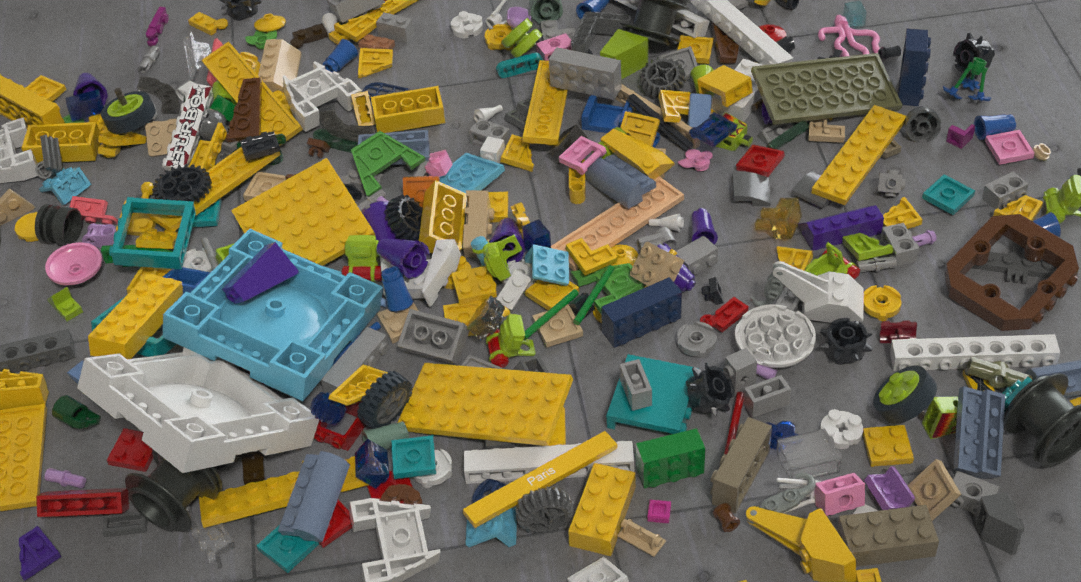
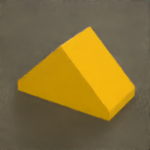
[351,91,375,128]

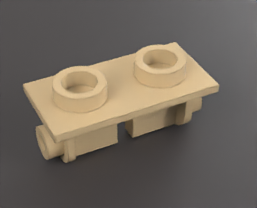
[617,519,666,557]

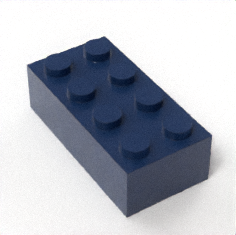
[898,28,931,106]
[601,277,682,348]

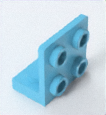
[39,167,92,205]
[525,244,569,286]
[466,506,517,547]

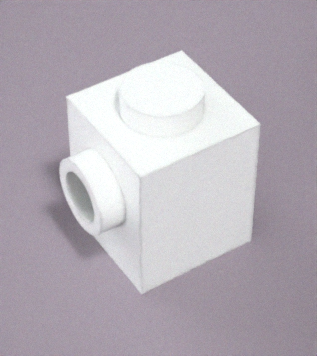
[480,137,505,163]

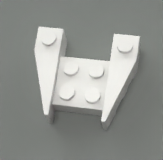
[283,61,362,132]
[0,117,38,183]
[380,239,461,306]
[349,498,441,582]

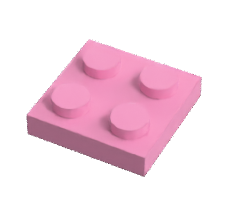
[985,130,1034,165]

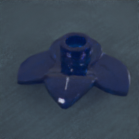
[766,421,803,450]

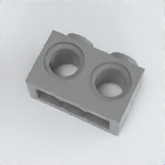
[469,118,510,147]
[982,171,1028,210]
[880,223,920,266]

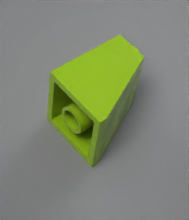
[600,29,648,80]

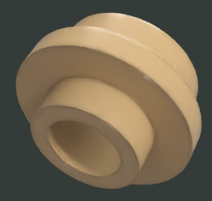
[1033,143,1051,160]

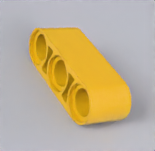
[569,159,586,204]

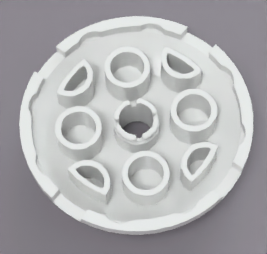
[735,304,816,368]

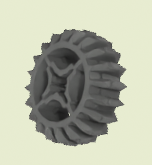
[640,56,686,99]
[515,486,574,534]

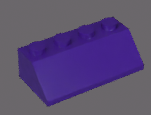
[798,205,884,251]

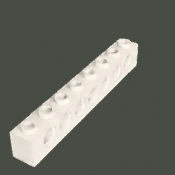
[890,334,1060,371]

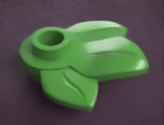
[245,30,277,50]

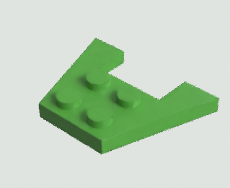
[351,131,426,197]
[570,263,646,315]

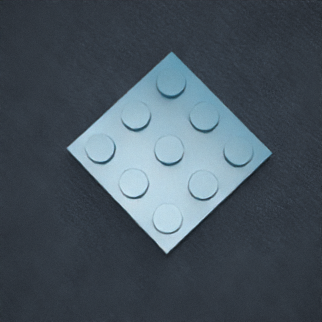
[440,153,505,193]

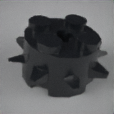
[219,0,262,21]
[953,33,995,79]
[820,318,873,365]
[686,363,734,416]

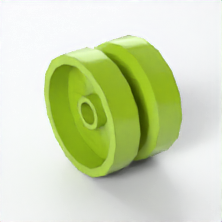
[501,18,543,58]

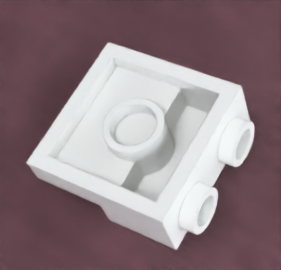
[567,557,629,582]

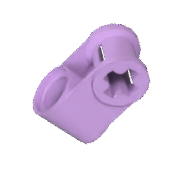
[82,223,117,248]

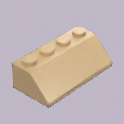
[258,39,302,92]

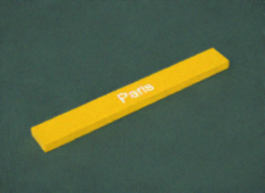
[463,431,618,528]

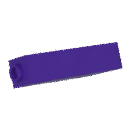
[222,242,299,304]

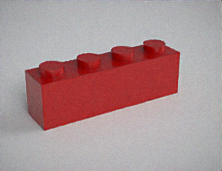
[36,488,129,517]

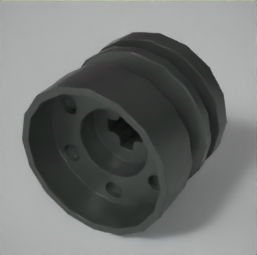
[34,204,82,245]

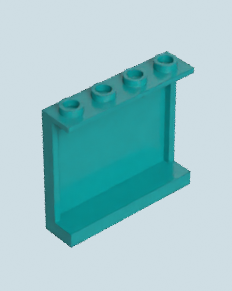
[606,354,697,434]

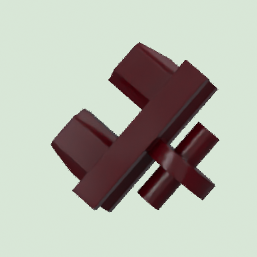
[879,320,917,343]

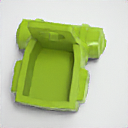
[1043,175,1081,224]

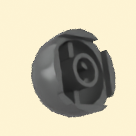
[904,106,941,142]
[200,108,229,141]

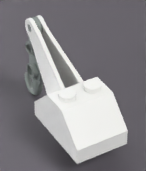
[750,261,864,324]

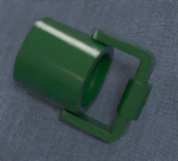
[52,395,101,429]

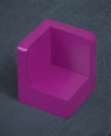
[946,124,975,149]

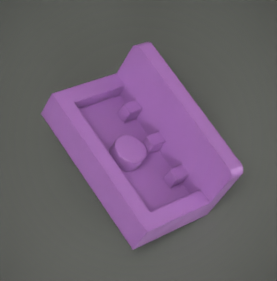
[864,466,915,510]

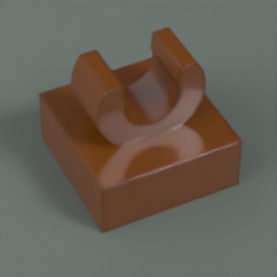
[307,138,330,159]

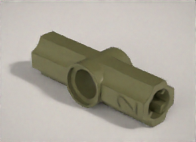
[966,357,1032,388]

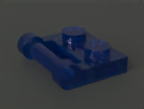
[689,112,737,147]

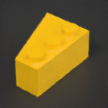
[0,369,49,409]

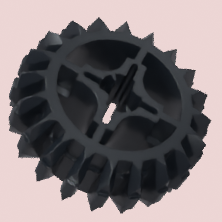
[384,194,423,241]

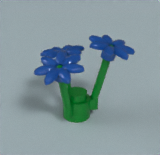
[943,57,991,101]

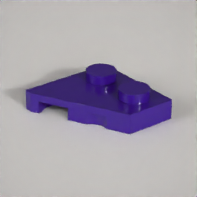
[19,526,61,581]

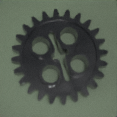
[152,164,212,203]

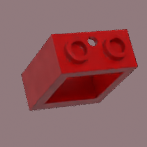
[314,399,366,451]

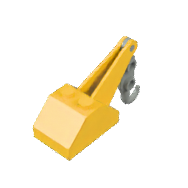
[746,473,856,582]

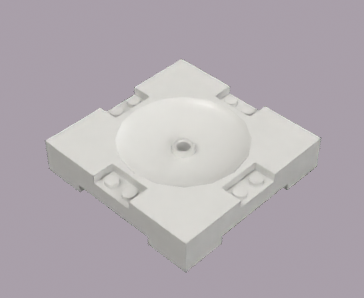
[77,347,320,473]

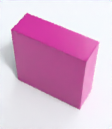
[648,499,671,523]

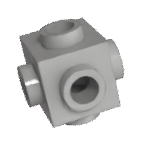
[877,170,905,197]

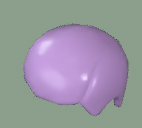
[506,7,531,29]

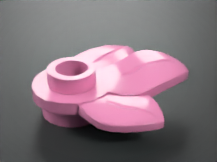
[678,149,713,171]

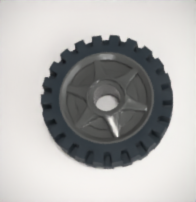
[357,371,413,429]

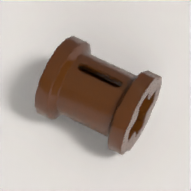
[713,503,740,532]

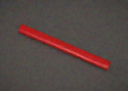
[724,392,744,455]

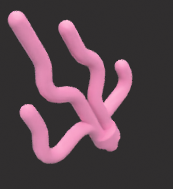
[818,15,880,57]

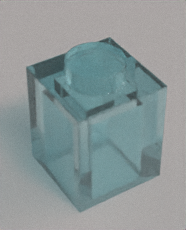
[843,1,867,28]

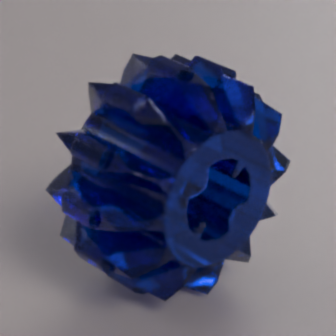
[310,392,346,425]

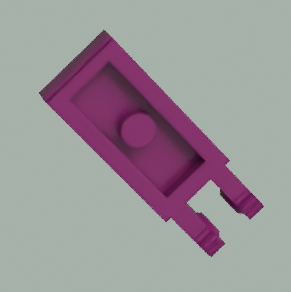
[146,6,169,47]

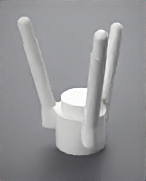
[486,0,508,29]
[776,478,821,513]

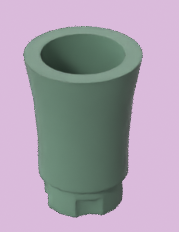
[362,421,409,458]

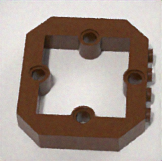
[944,214,1079,331]

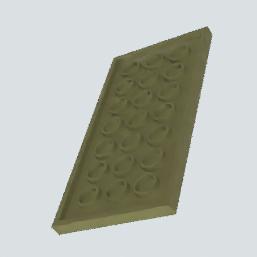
[751,53,903,125]

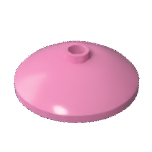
[45,242,102,285]

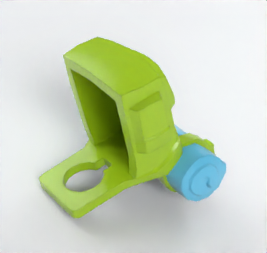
[471,235,522,281]

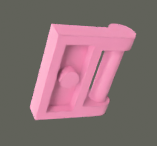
[559,136,607,175]

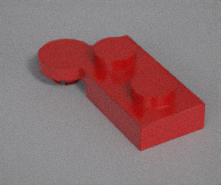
[700,297,749,333]

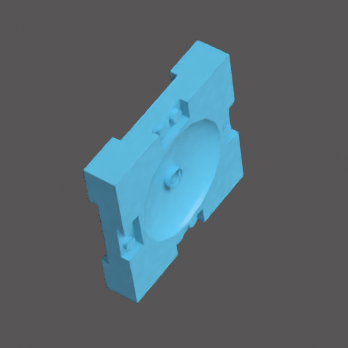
[163,229,383,401]

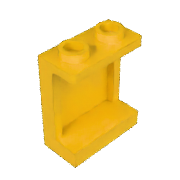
[697,65,753,107]

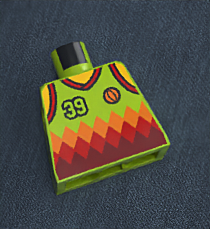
[708,112,753,151]
[921,396,958,439]

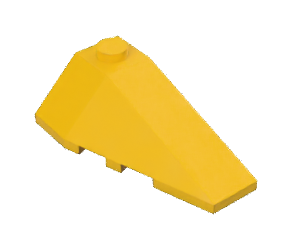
[600,129,675,180]
[329,364,388,406]

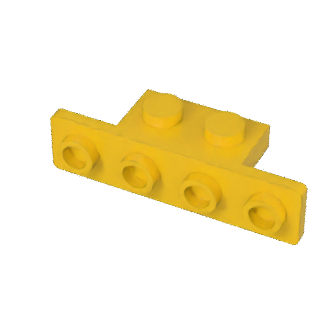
[189,123,227,171]

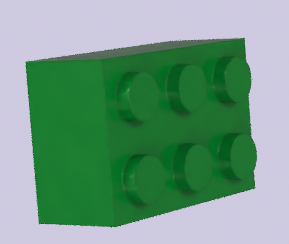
[636,428,705,489]

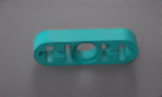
[496,53,543,78]

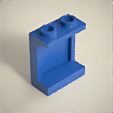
[581,95,633,133]

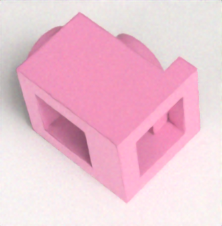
[425,150,453,177]

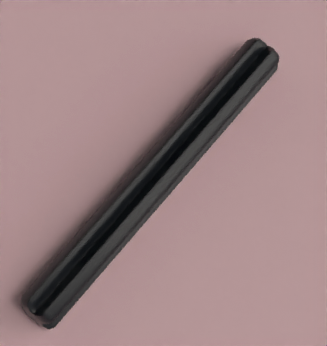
[627,94,694,151]

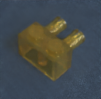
[755,198,802,239]

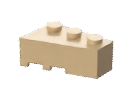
[463,190,494,258]

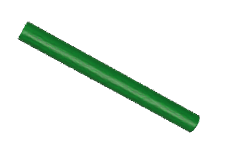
[573,265,615,325]
[524,289,579,340]

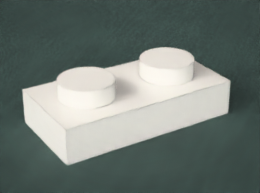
[495,269,532,312]

